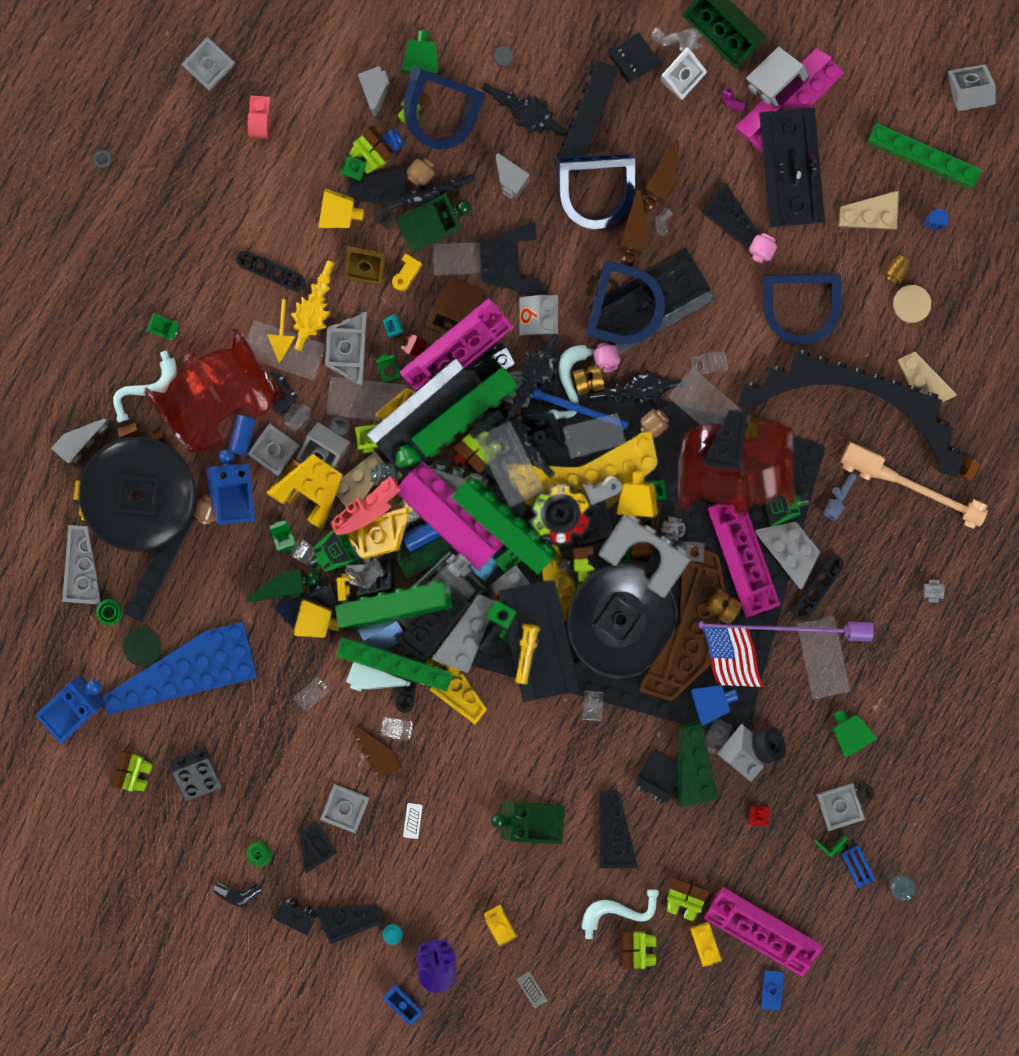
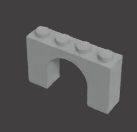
[599,514,690,598]

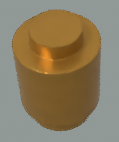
[884,255,911,285]

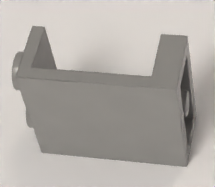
[746,47,809,107]

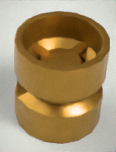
[572,365,604,395]
[706,589,742,624]

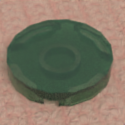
[123,628,162,666]

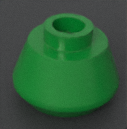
[396,445,422,468]
[96,599,123,625]
[246,841,272,868]

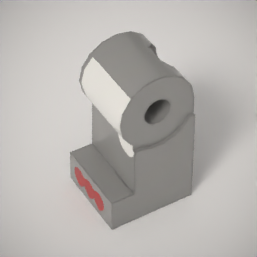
[582,476,622,505]

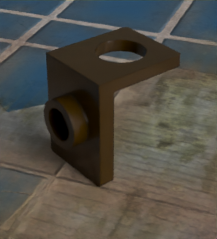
[585,270,619,295]

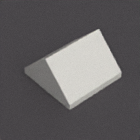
[660,47,707,100]

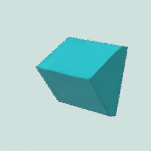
[382,314,405,338]

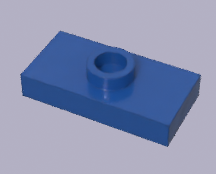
[761,969,784,1011]

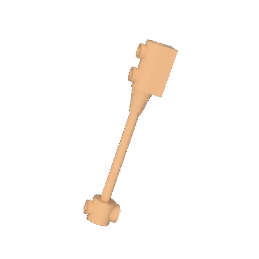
[840,441,988,529]

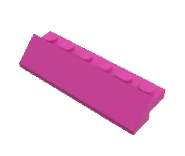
[735,48,844,154]
[400,298,514,391]
[397,461,504,571]
[708,497,780,618]
[703,887,823,977]

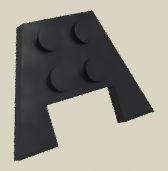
[479,221,540,296]

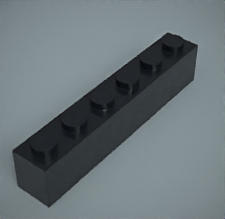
[554,60,619,178]
[124,517,196,622]

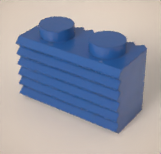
[383,983,423,1026]

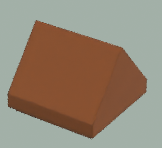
[117,422,141,439]
[958,456,981,481]

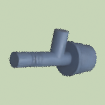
[823,473,857,521]

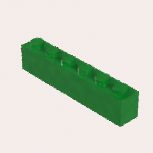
[866,123,982,190]
[412,367,517,458]
[451,476,557,574]
[335,581,452,631]
[336,636,453,692]

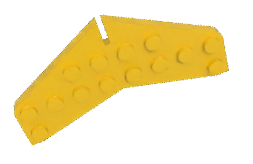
[502,431,657,515]

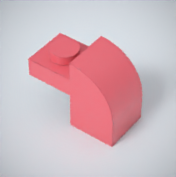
[248,95,270,139]

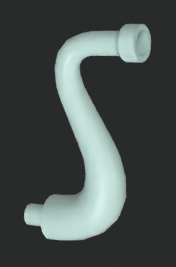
[549,345,594,420]
[114,350,177,423]
[581,889,659,939]

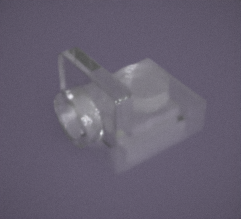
[582,691,603,721]
[381,717,413,740]

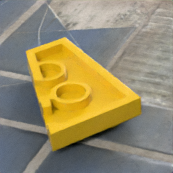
[430,667,487,725]

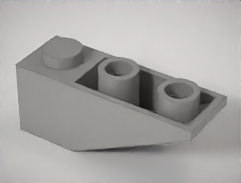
[51,418,109,464]
[429,460,488,491]

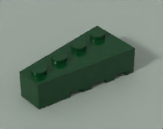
[676,721,718,808]

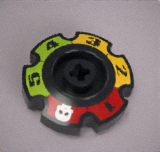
[531,484,593,546]

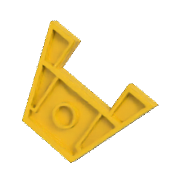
[266,454,343,531]

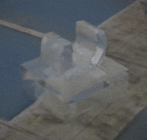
[680,28,702,52]
[291,540,314,565]

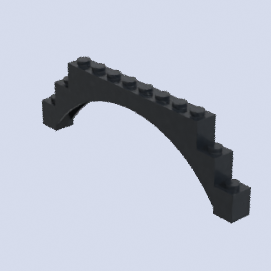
[736,349,964,478]

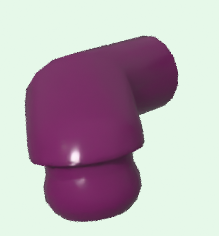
[721,87,745,112]

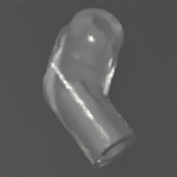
[651,28,680,46]

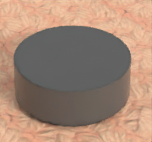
[494,46,513,67]
[92,150,112,169]
[330,416,350,435]

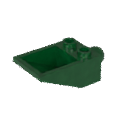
[396,193,471,254]
[246,569,320,602]
[491,801,565,844]

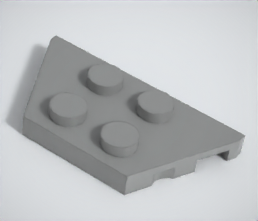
[325,312,367,386]
[755,522,820,590]

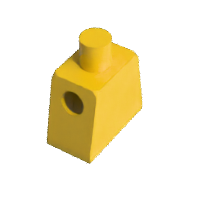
[319,189,364,228]
[617,471,658,517]
[293,597,339,638]
[484,904,518,946]

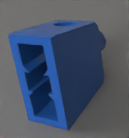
[690,685,738,725]

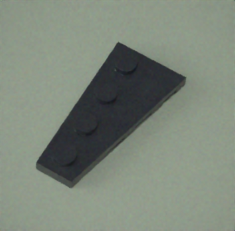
[599,791,638,868]

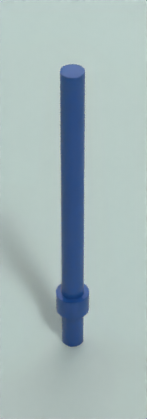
[519,384,629,429]

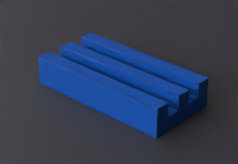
[841,845,875,888]

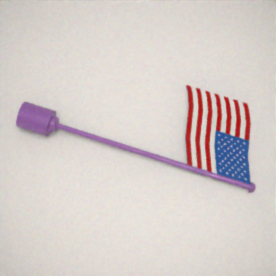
[699,621,874,687]

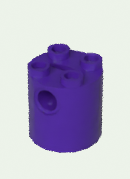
[417,940,456,993]

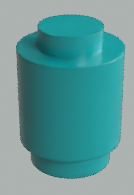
[383,923,403,945]

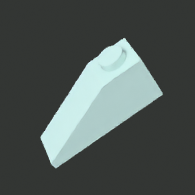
[346,662,411,692]

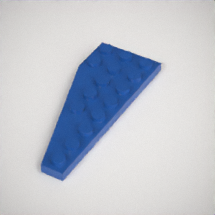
[103,622,257,715]

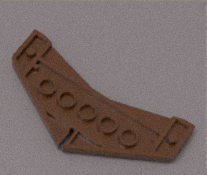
[638,544,732,700]

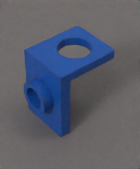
[382,129,406,151]

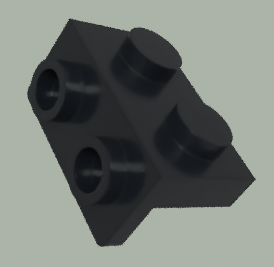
[470,343,514,382]

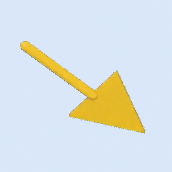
[267,299,296,364]

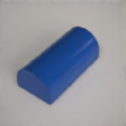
[923,209,949,231]
[229,415,256,457]
[402,522,441,552]

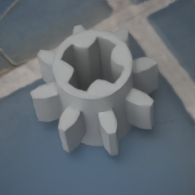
[661,517,685,541]
[447,554,470,578]
[923,580,945,603]

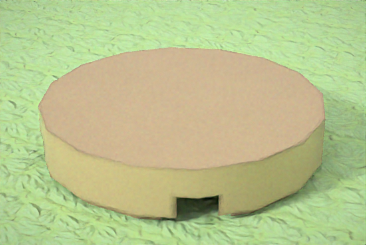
[893,285,931,323]

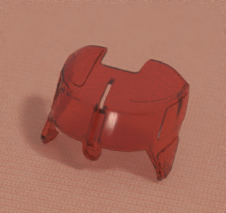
[144,328,278,453]
[680,422,795,514]

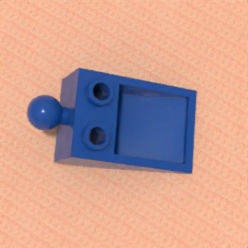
[206,449,255,525]
[35,675,106,744]

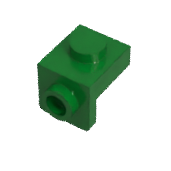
[146,313,179,340]
[269,520,297,554]

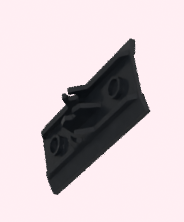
[759,107,825,228]
[588,250,716,354]
[367,358,478,478]
[498,579,580,703]

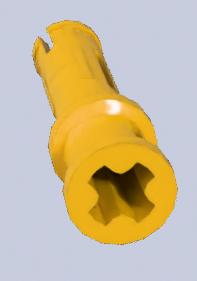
[515,624,540,684]

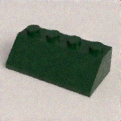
[682,0,767,69]
[392,536,456,579]

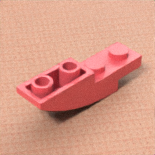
[331,475,400,535]

